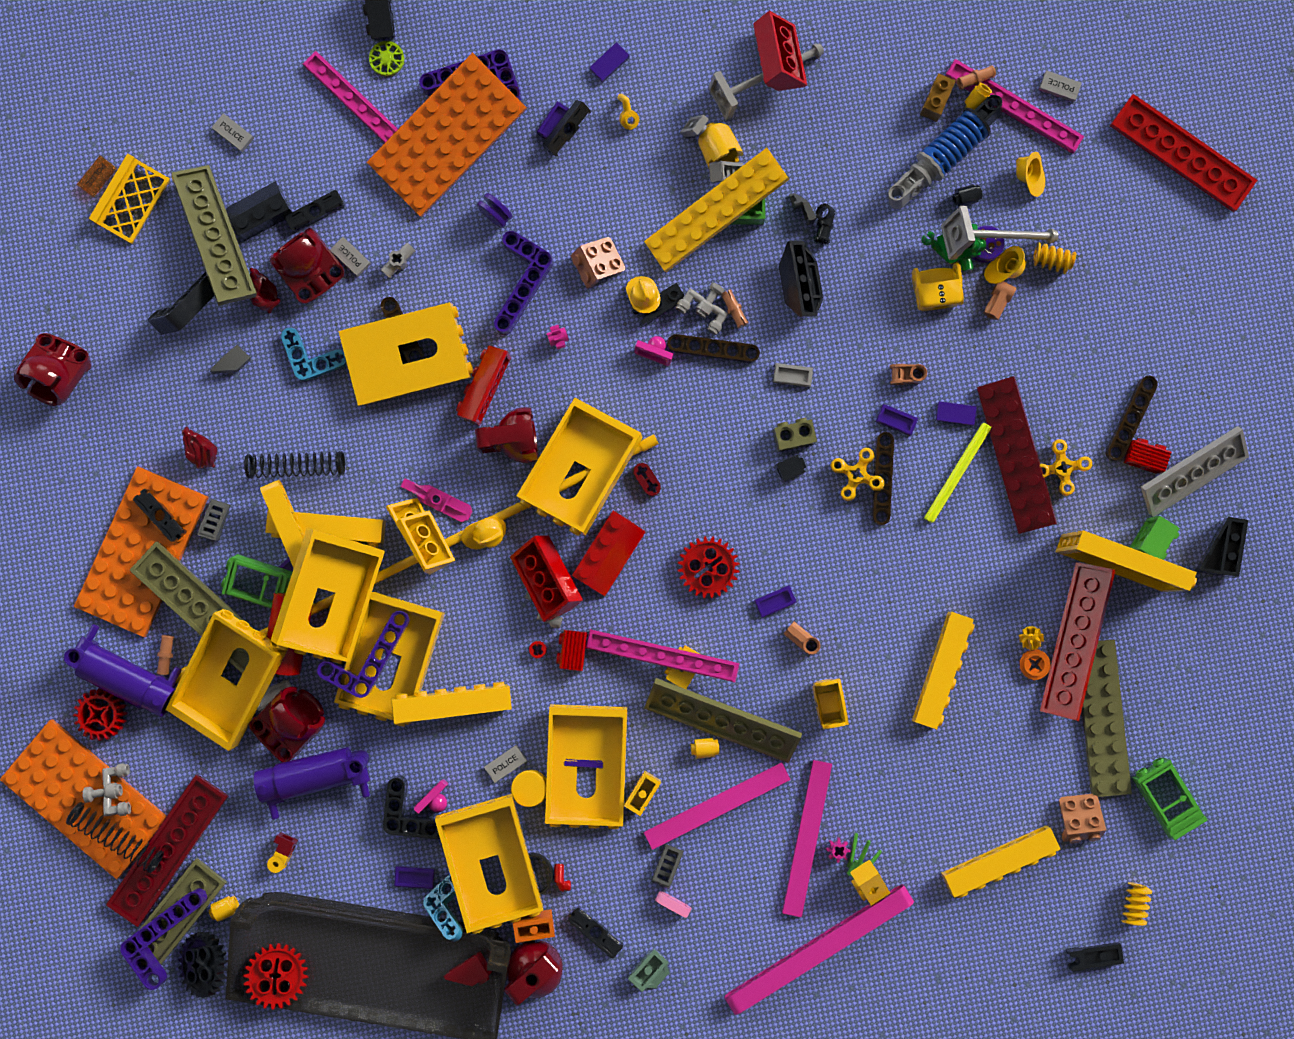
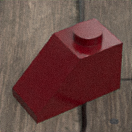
[443,951,492,986]

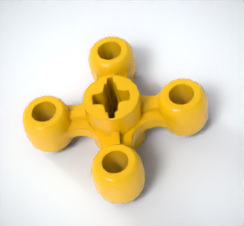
[1040,439,1093,496]
[831,448,884,501]

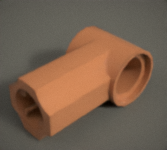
[983,281,1016,320]
[784,621,820,655]

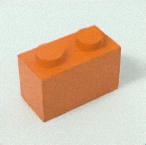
[513,909,555,943]

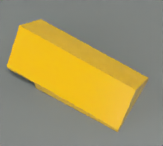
[386,498,455,575]

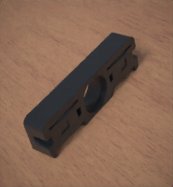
[543,100,591,156]
[285,190,345,233]
[133,489,187,542]
[568,906,623,958]

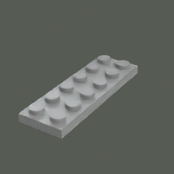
[1141,426,1249,517]

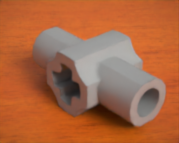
[380,243,416,278]

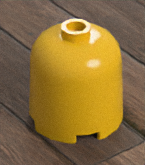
[698,123,744,168]

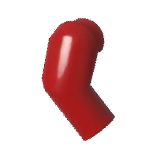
[554,864,571,892]

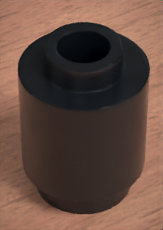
[952,184,983,207]

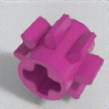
[547,325,569,350]
[826,837,851,863]

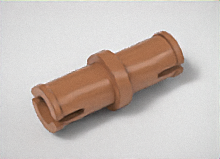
[957,65,996,90]
[720,289,749,329]
[156,635,174,675]

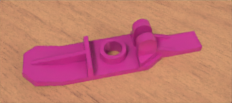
[400,478,472,522]

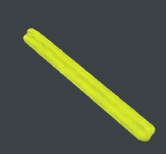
[924,423,991,523]

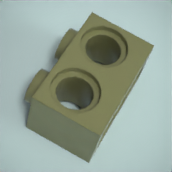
[773,417,817,452]

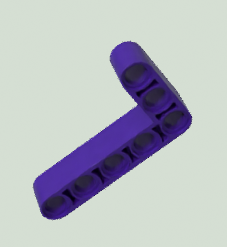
[419,49,521,101]
[494,231,553,335]
[317,611,410,698]
[120,888,207,990]

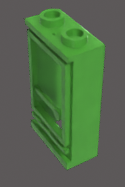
[221,554,292,608]
[1132,757,1207,840]

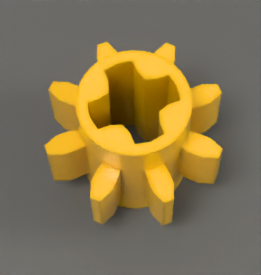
[1019,626,1044,650]

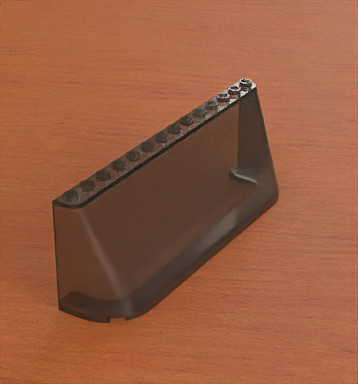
[225,892,511,1039]

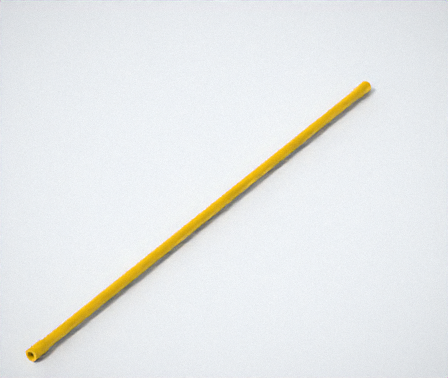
[175,434,659,684]

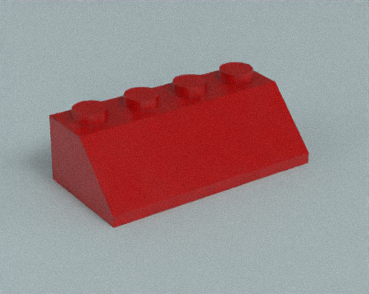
[753,10,807,91]
[456,346,511,426]
[572,510,646,596]
[510,535,583,622]

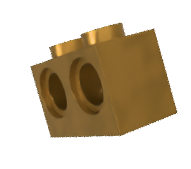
[920,73,956,122]

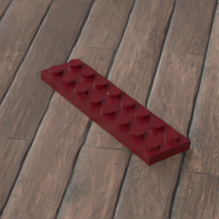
[977,376,1057,534]
[106,774,229,927]

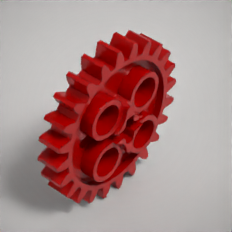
[677,536,740,598]
[243,943,309,1010]

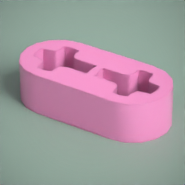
[655,891,692,918]

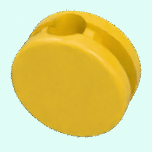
[511,770,547,807]

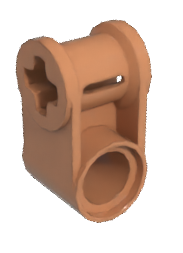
[890,364,927,385]

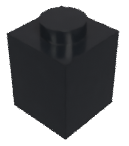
[775,455,806,483]

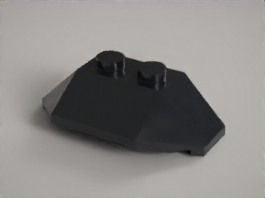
[779,241,823,317]

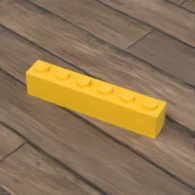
[265,510,386,547]
[912,612,975,730]
[391,682,512,724]
[941,825,1061,898]

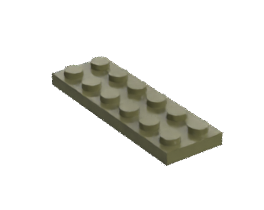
[129,858,227,976]

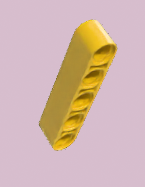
[260,480,304,568]

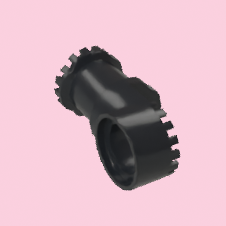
[813,203,835,245]

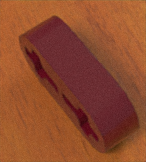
[634,463,661,496]

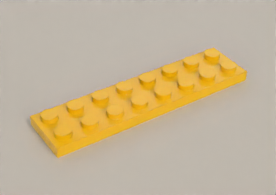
[644,148,790,272]

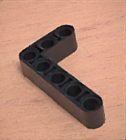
[147,272,214,335]
[383,776,440,840]

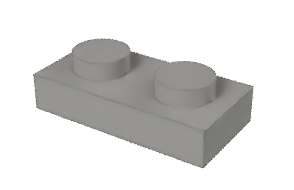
[680,115,709,137]

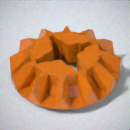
[1019,649,1051,680]

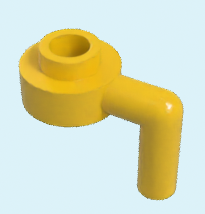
[617,93,639,130]

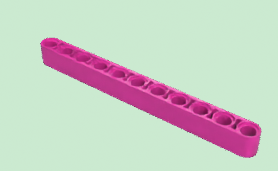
[724,884,914,1015]

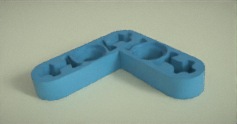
[281,328,347,381]
[423,874,463,942]

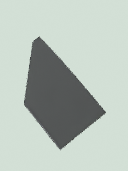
[789,193,816,225]
[210,345,251,375]

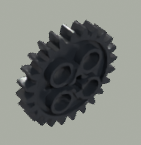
[178,931,228,998]

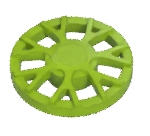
[369,41,405,76]

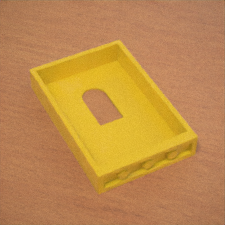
[338,302,473,406]
[517,398,643,536]
[270,528,385,664]
[1055,530,1197,592]
[334,591,445,727]
[165,609,287,751]
[545,704,627,829]
[435,794,543,934]

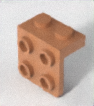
[570,237,625,289]
[1059,794,1106,844]

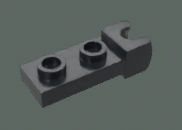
[632,283,685,327]
[1065,942,1124,971]

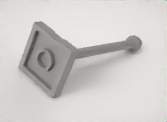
[708,43,824,121]
[941,206,1058,260]

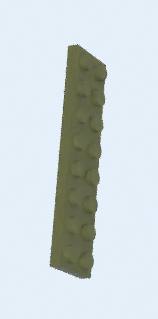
[171,165,257,306]
[130,542,251,674]
[1082,639,1132,797]
[644,678,802,763]

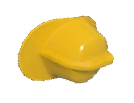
[1016,152,1045,197]
[984,246,1027,284]
[626,276,661,314]
[462,516,506,550]

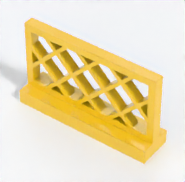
[89,153,171,244]

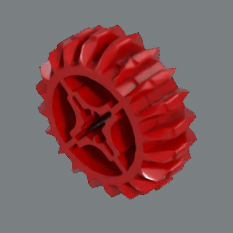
[72,688,128,741]

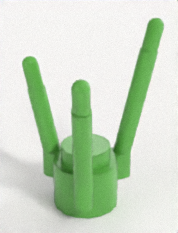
[847,833,882,878]

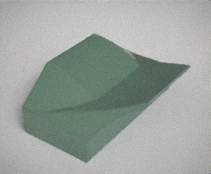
[628,948,670,992]

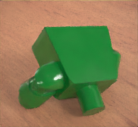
[921,224,986,272]

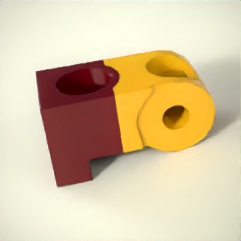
[267,832,298,873]

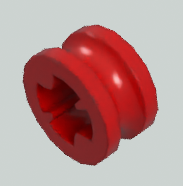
[529,641,547,658]

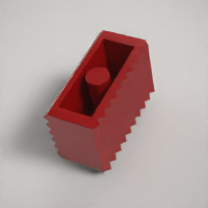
[1123,438,1172,475]
[556,630,587,671]

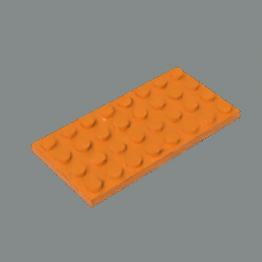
[367,52,527,217]
[74,466,209,637]
[0,719,167,880]

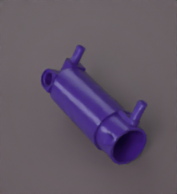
[64,624,182,717]
[254,747,370,820]

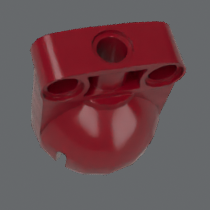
[269,228,344,303]
[14,333,91,406]
[475,407,538,463]
[249,686,325,762]
[504,940,563,1006]

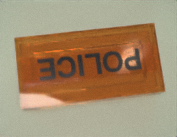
[77,155,117,197]

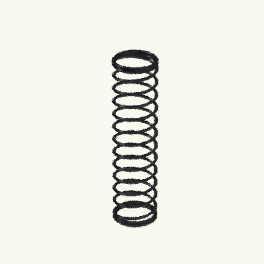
[244,451,345,479]
[66,802,164,874]

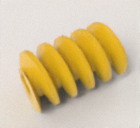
[1033,242,1077,274]
[1121,882,1152,926]

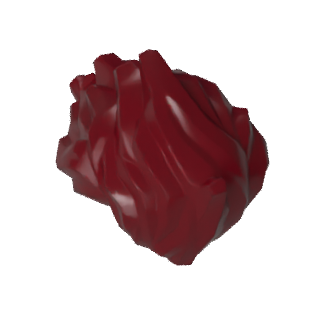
[249,268,281,313]
[182,426,217,469]

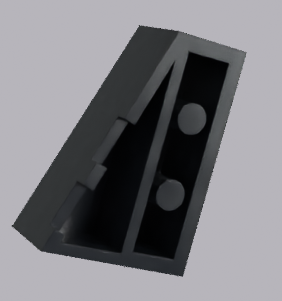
[363,0,396,40]
[1195,517,1249,578]

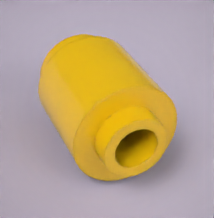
[964,83,992,110]
[690,738,719,759]
[209,896,240,922]

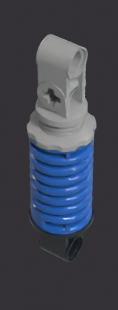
[888,95,1002,209]

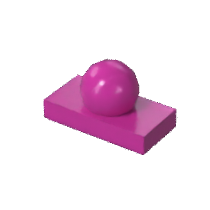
[634,336,673,366]
[414,779,448,814]

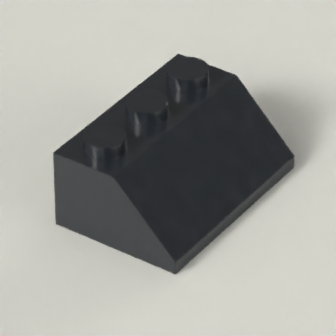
[226,181,293,242]

